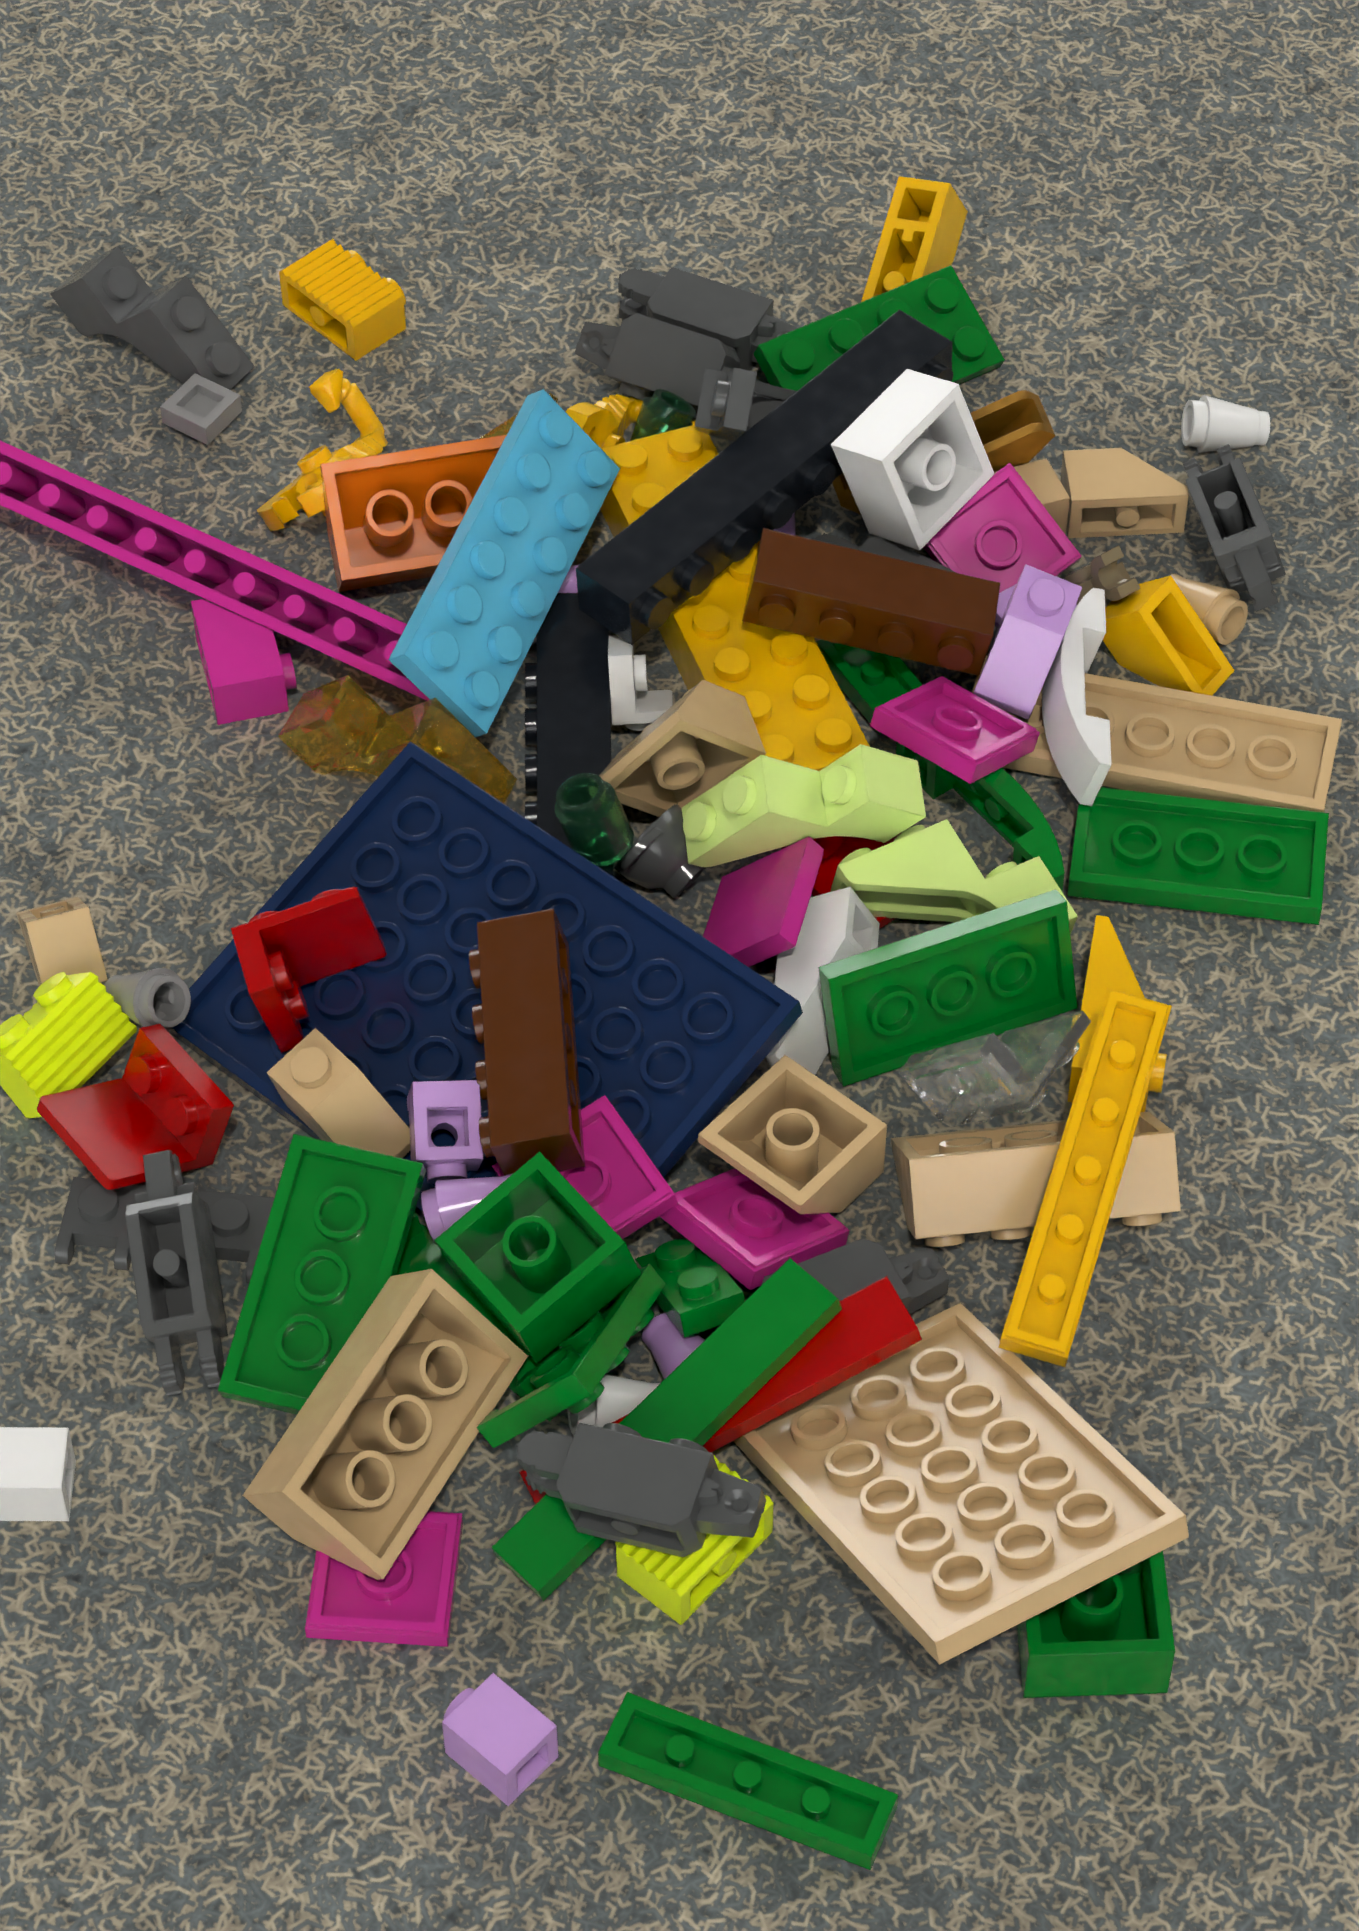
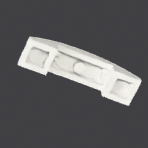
[1042,587,1111,806]

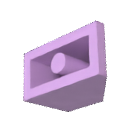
[973,564,1082,719]

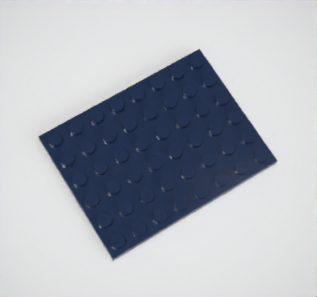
[168,741,803,1219]

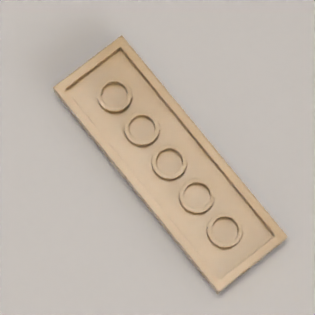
[972,655,1342,813]

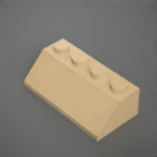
[891,1111,1181,1247]
[242,1269,528,1580]

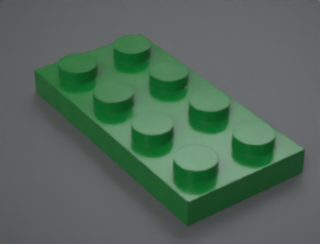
[753,265,1005,391]
[1067,787,1329,925]
[818,889,1078,1087]
[218,1134,426,1415]

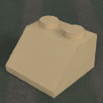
[592,679,766,817]
[698,1055,887,1214]

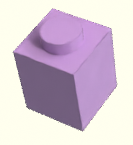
[442,1673,558,1806]

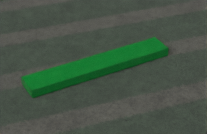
[491,1258,842,1601]

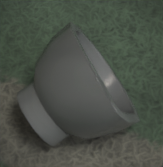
[614,804,707,899]

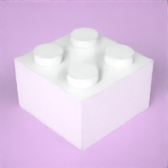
[831,369,995,550]

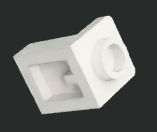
[608,635,673,731]

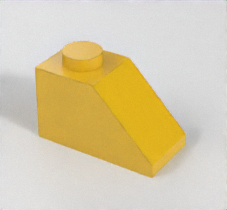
[1103,575,1235,696]

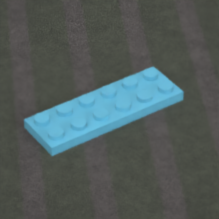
[388,389,620,739]

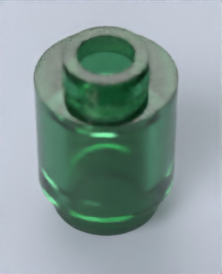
[555,773,634,867]

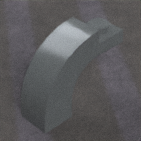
[694,367,797,442]

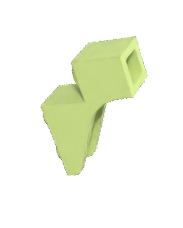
[682,744,926,867]
[830,819,1078,935]

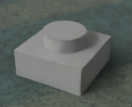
[160,373,242,445]

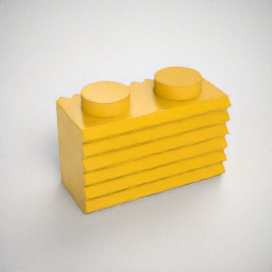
[279,239,406,361]

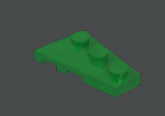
[476,1263,666,1448]

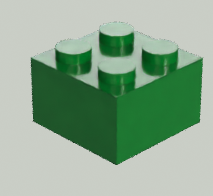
[435,1151,641,1363]
[1017,1551,1175,1698]

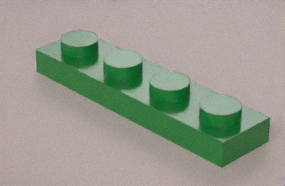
[598,1692,898,1870]

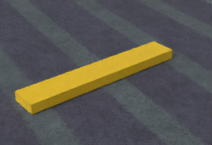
[999,988,1172,1367]

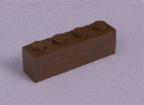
[742,528,1000,676]
[469,908,585,1176]

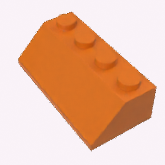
[320,435,506,592]

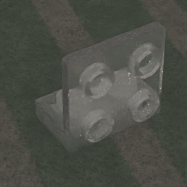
[898,1010,1091,1128]

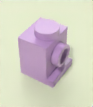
[407,1080,483,1184]

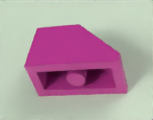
[191,599,297,725]

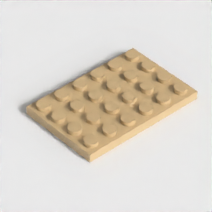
[734,1303,1189,1665]

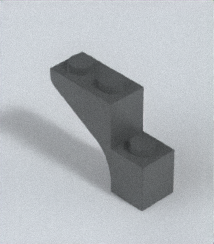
[50,246,255,390]

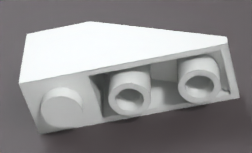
[766,886,880,1075]

